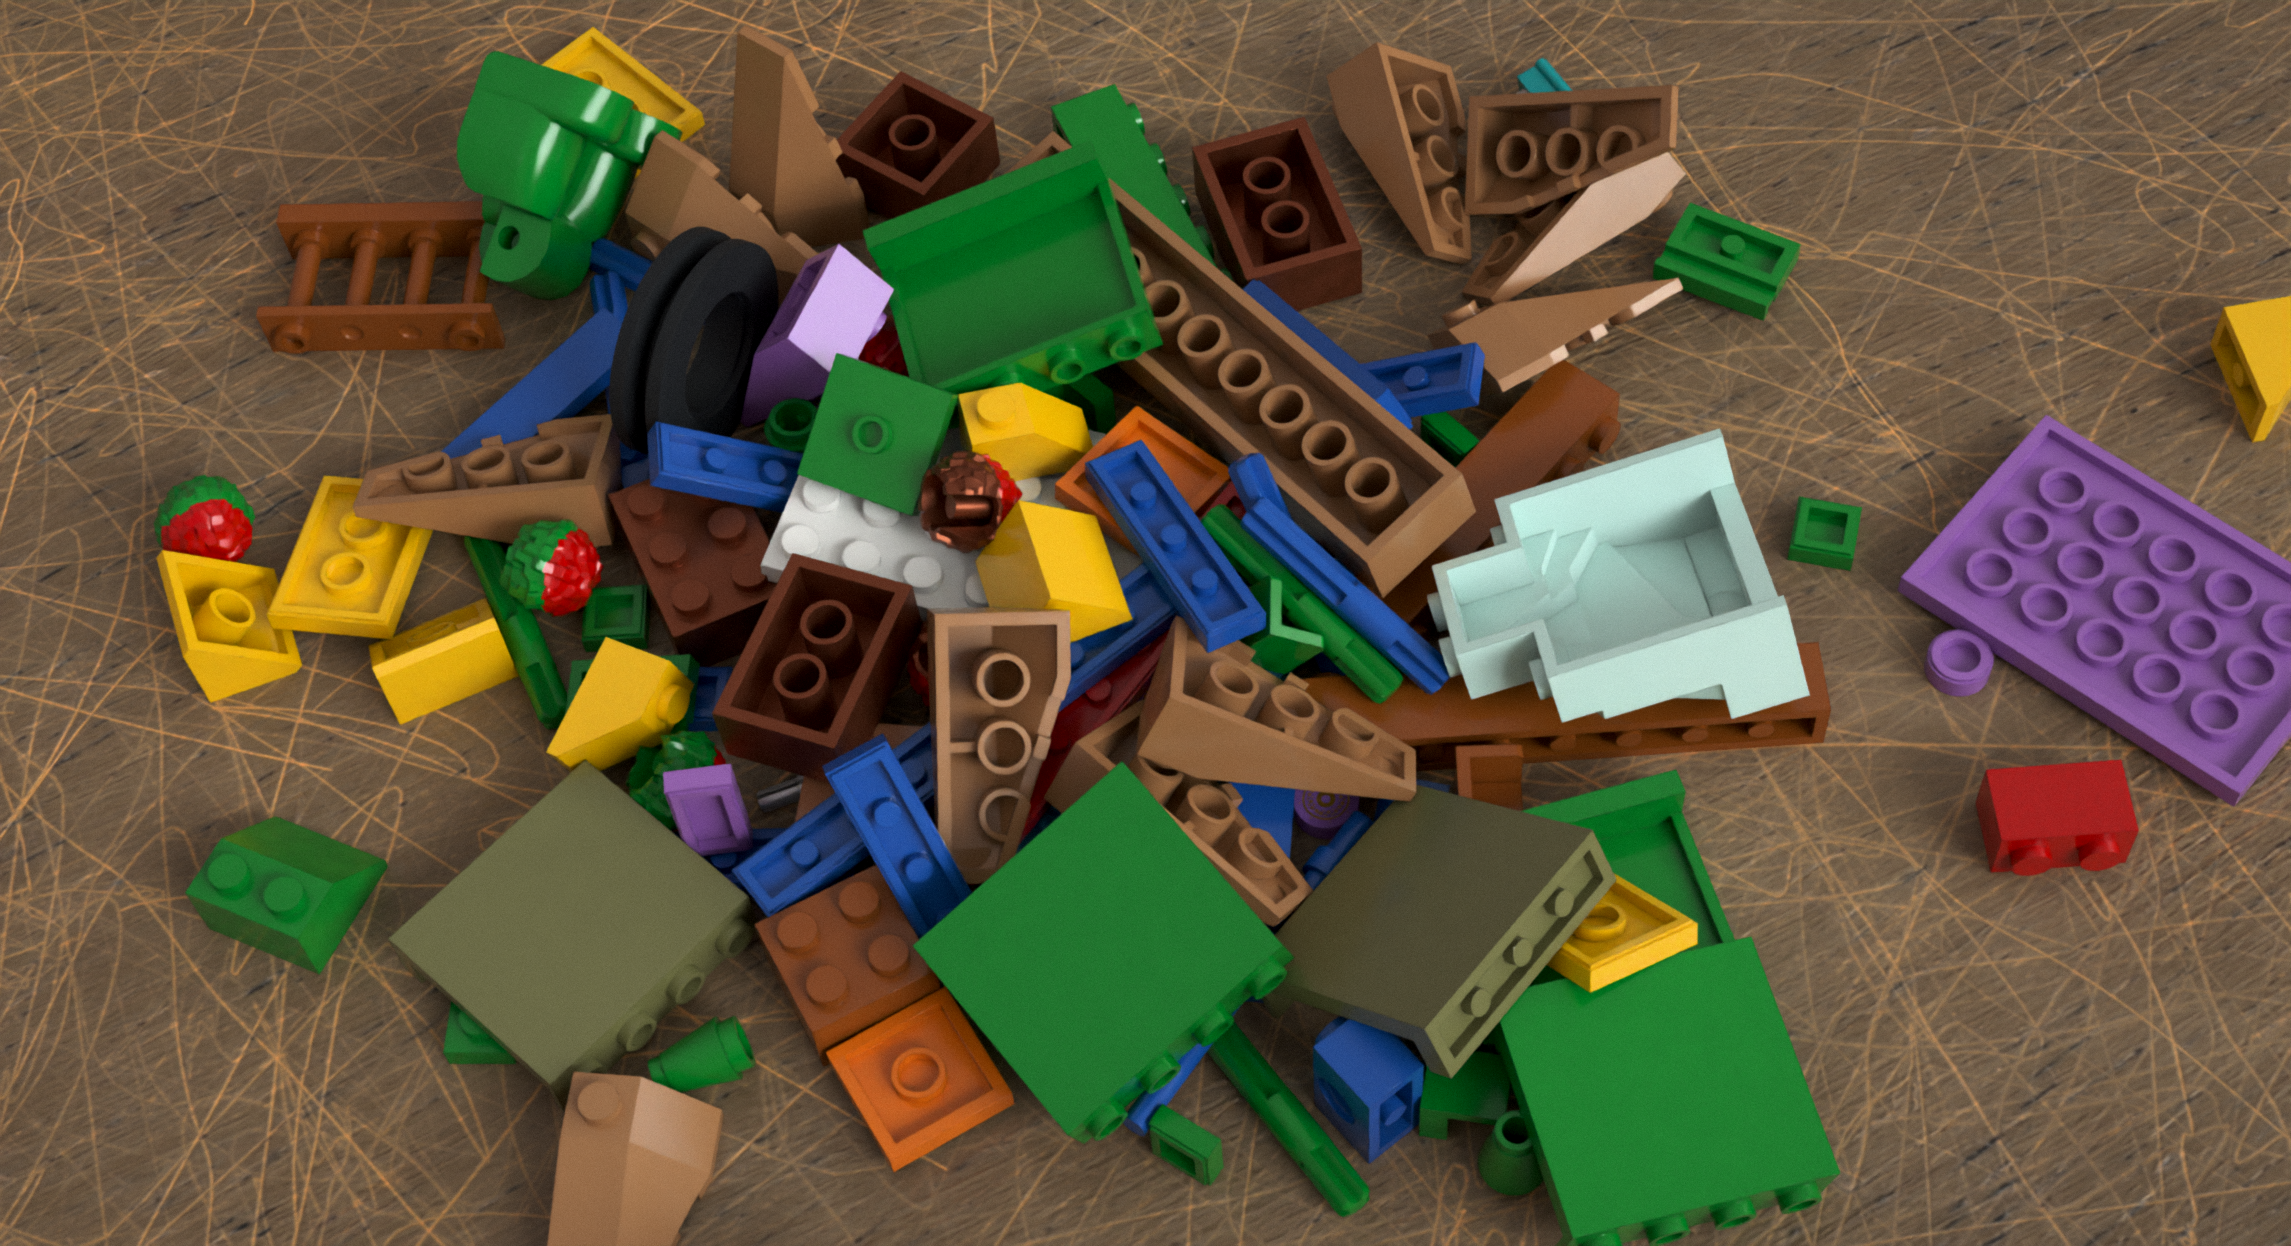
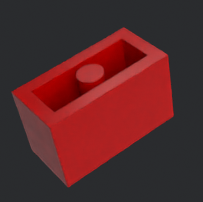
[1975,759,2139,876]

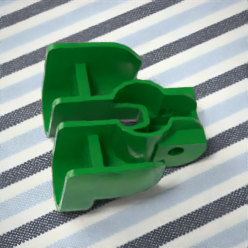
[456,51,683,301]

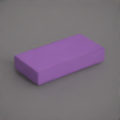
[663,763,753,856]

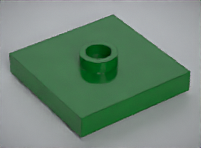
[797,353,959,516]

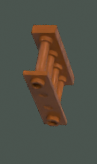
[256,201,506,354]

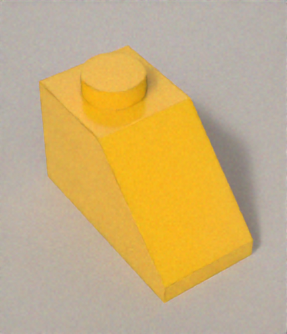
[2210,296,2291,443]
[958,383,1093,481]
[546,637,695,772]

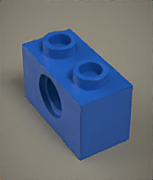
[1313,1016,1424,1164]

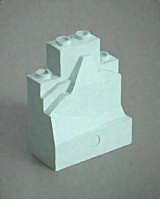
[1427,428,1810,723]

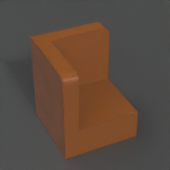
[1454,744,1523,811]

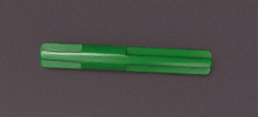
[1200,504,1403,704]
[464,536,568,730]
[1207,1022,1370,1217]

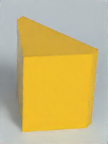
[975,500,1133,643]
[156,550,302,703]
[368,598,519,725]

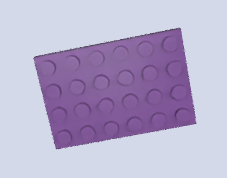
[1898,415,2291,807]

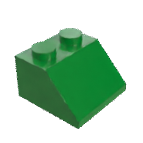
[185,816,388,975]

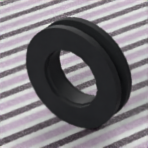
[609,227,778,455]

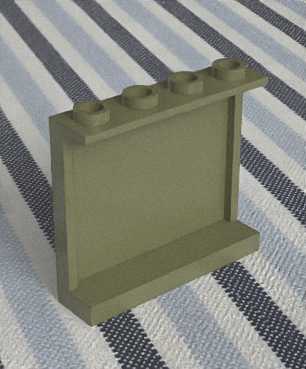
[388,759,758,1113]
[1261,785,1617,1079]

